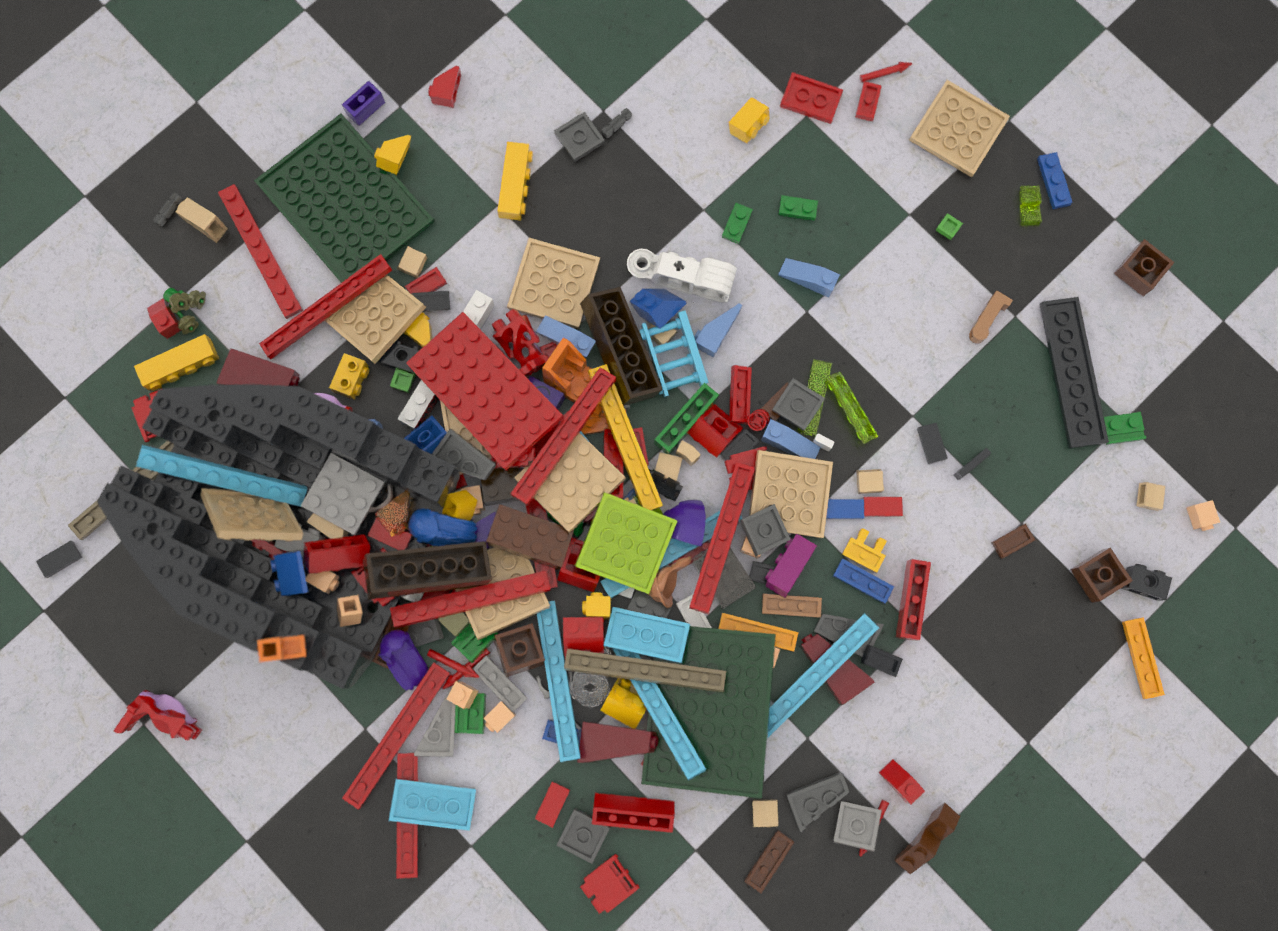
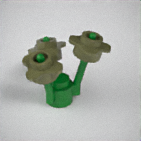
[163,288,206,335]

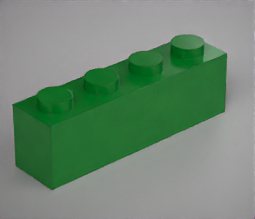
[654,382,719,454]

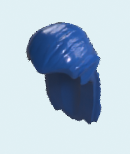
[408,508,477,546]

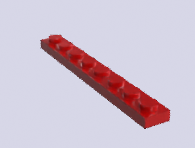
[218,184,303,319]
[259,254,392,359]
[511,367,616,506]
[689,462,755,615]
[390,570,551,628]
[342,662,451,810]

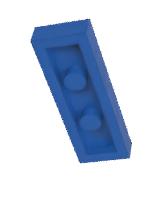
[1037,152,1073,209]
[833,558,894,604]

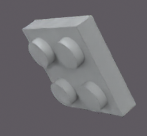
[834,801,881,852]

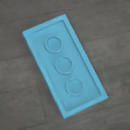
[604,607,690,664]
[389,779,476,831]

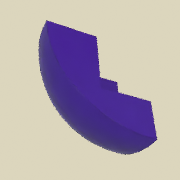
[663,500,706,546]

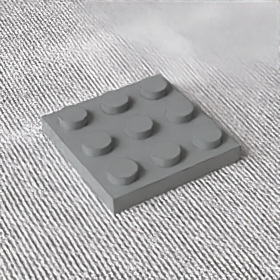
[301,453,385,535]

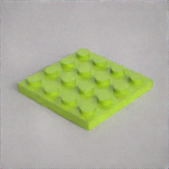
[575,492,677,594]

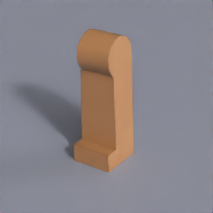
[969,291,1013,344]

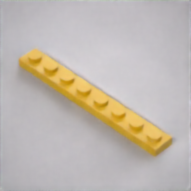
[588,364,663,510]

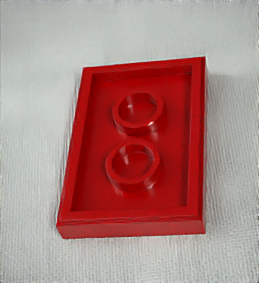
[780,72,843,124]

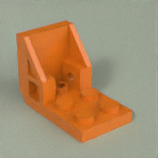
[542,338,603,417]

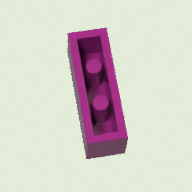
[765,534,817,598]

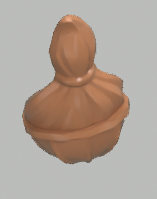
[649,556,691,608]

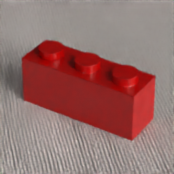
[304,535,370,574]

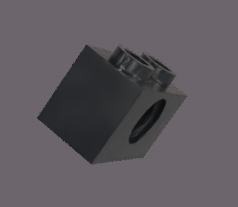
[379,340,421,377]
[1121,564,1172,601]

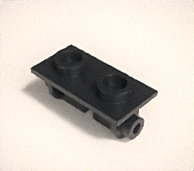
[649,469,683,501]

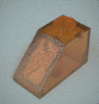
[375,490,411,537]

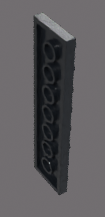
[1040,297,1109,449]

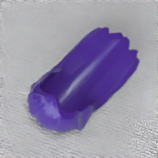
[378,630,429,691]

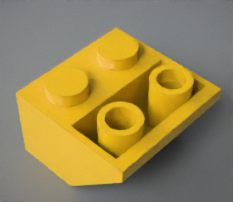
[600,678,646,729]

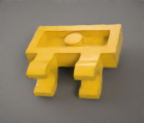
[841,528,887,573]

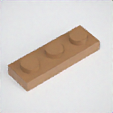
[761,594,822,618]

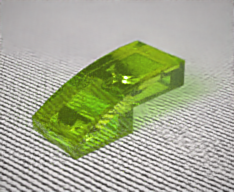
[1020,186,1042,225]

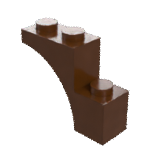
[895,803,960,874]

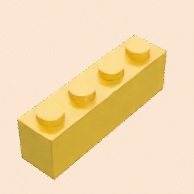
[497,141,533,221]
[134,334,219,391]

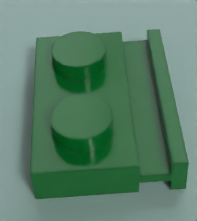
[1104,412,1146,445]
[451,624,499,663]
[454,693,486,734]

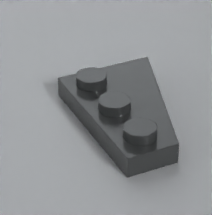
[432,429,497,480]
[813,614,884,657]
[785,772,849,833]

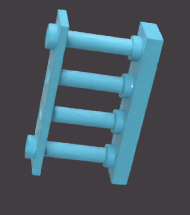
[639,310,709,398]

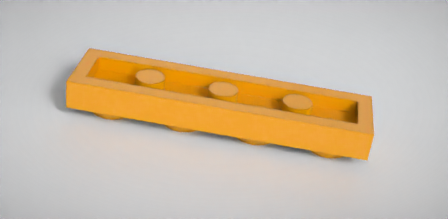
[718,613,799,652]
[1122,617,1165,699]

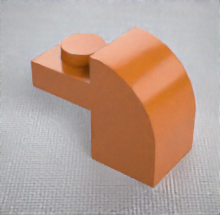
[257,635,306,662]

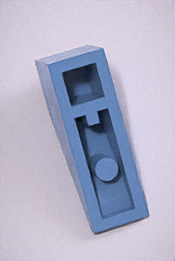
[778,258,840,298]
[694,304,742,358]
[536,315,596,359]
[761,420,820,459]

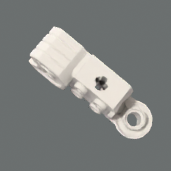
[627,249,737,302]

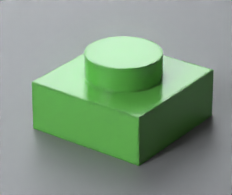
[936,213,963,240]
[390,369,415,393]

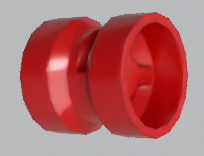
[748,409,770,431]

